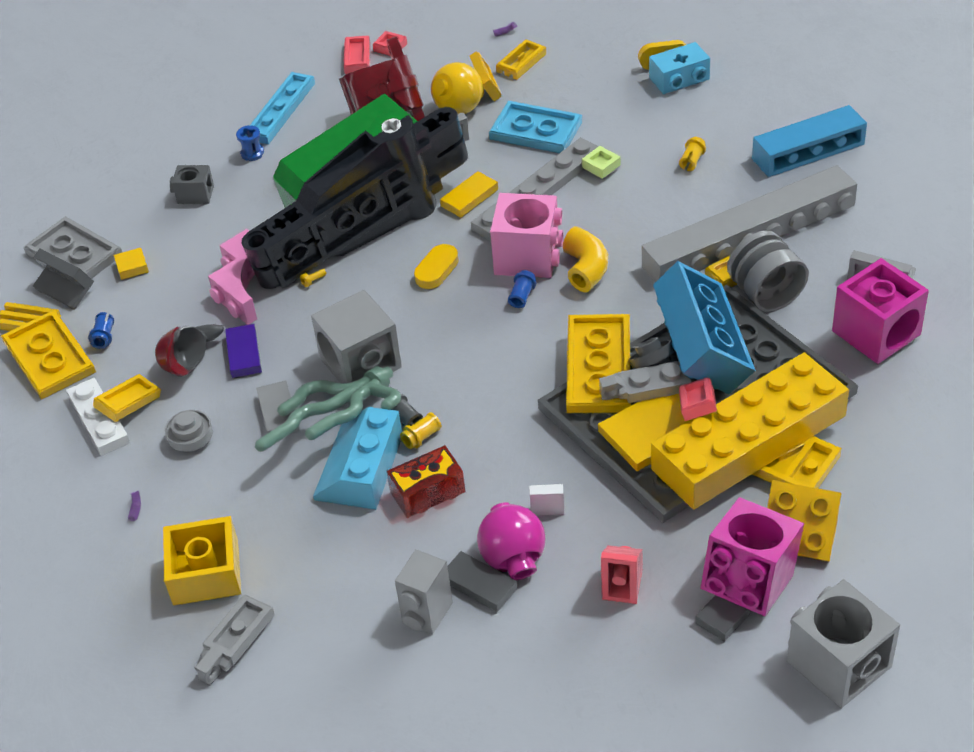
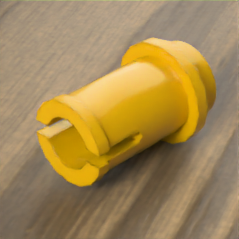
[679,136,706,171]
[400,412,442,449]

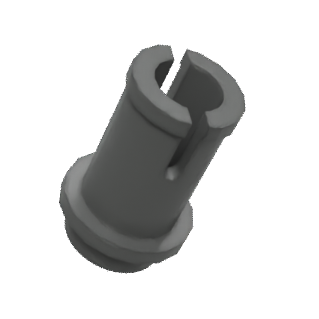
[392,394,423,426]

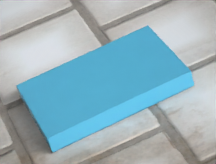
[489,101,582,153]

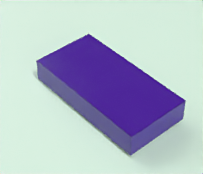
[225,324,262,378]

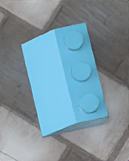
[313,407,402,510]

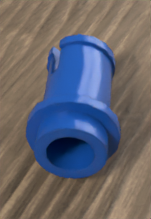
[508,270,537,309]
[88,312,114,349]

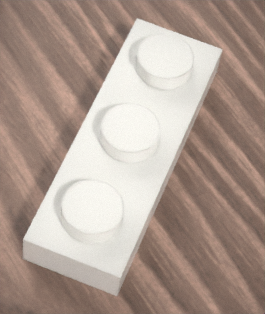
[66,377,130,456]

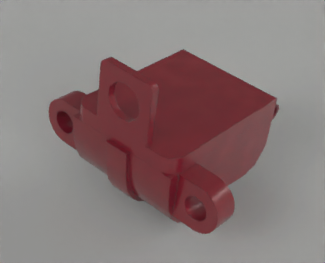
[339,37,425,121]

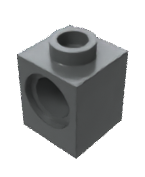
[170,165,214,204]

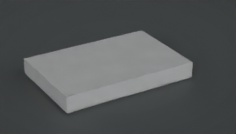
[24,216,122,279]

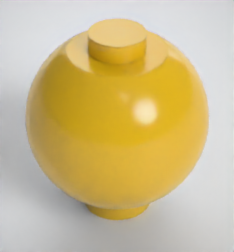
[431,62,484,114]

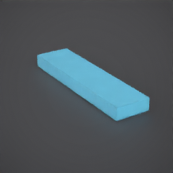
[245,72,315,145]

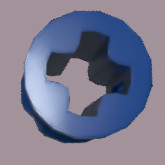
[236,125,264,161]

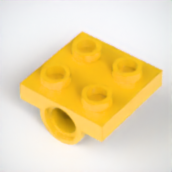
[767,480,842,562]

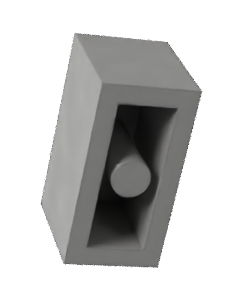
[395,549,453,634]

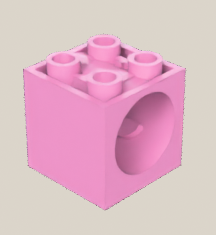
[490,193,564,278]

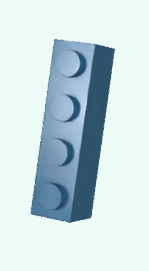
[752,105,867,177]

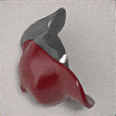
[155,324,224,376]

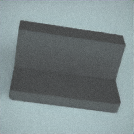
[33,248,94,309]

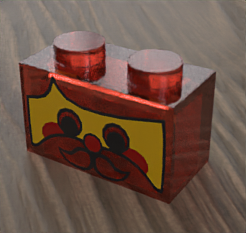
[386,445,466,518]

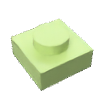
[582,146,621,179]

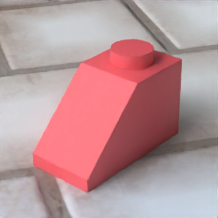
[601,545,643,604]

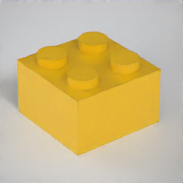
[163,516,241,606]

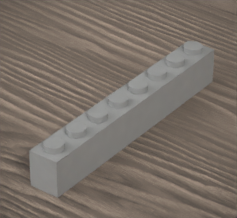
[642,165,857,282]

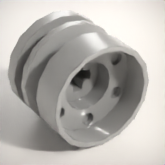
[727,231,809,312]

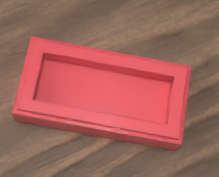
[344,35,370,74]
[679,377,717,421]

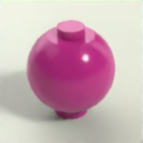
[477,502,546,580]

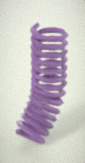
[493,22,517,36]
[128,490,141,521]

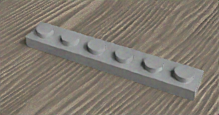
[471,137,599,241]

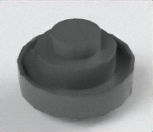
[629,337,675,369]

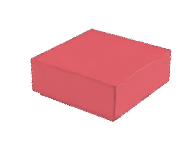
[373,31,407,56]

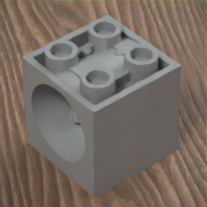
[311,290,402,383]
[787,579,900,709]

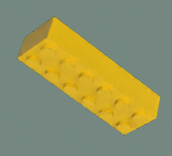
[651,352,849,510]

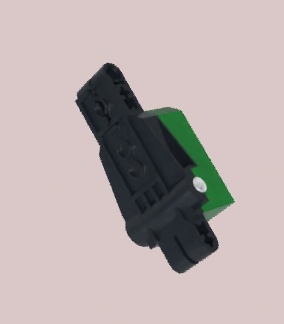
[241,93,468,289]

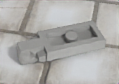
[599,361,691,403]
[195,594,275,685]

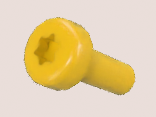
[300,269,326,287]

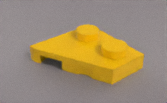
[752,436,842,488]

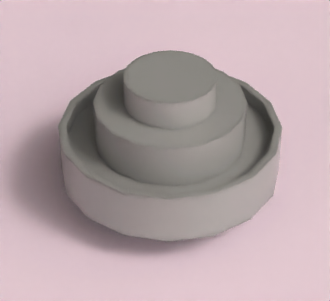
[165,410,213,452]

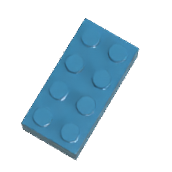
[653,261,756,394]

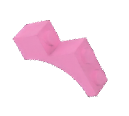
[208,229,257,325]

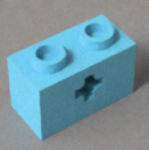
[649,42,710,94]

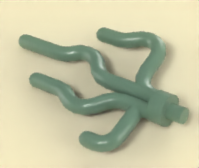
[255,366,401,452]

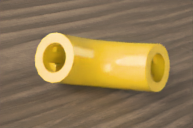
[563,226,609,293]

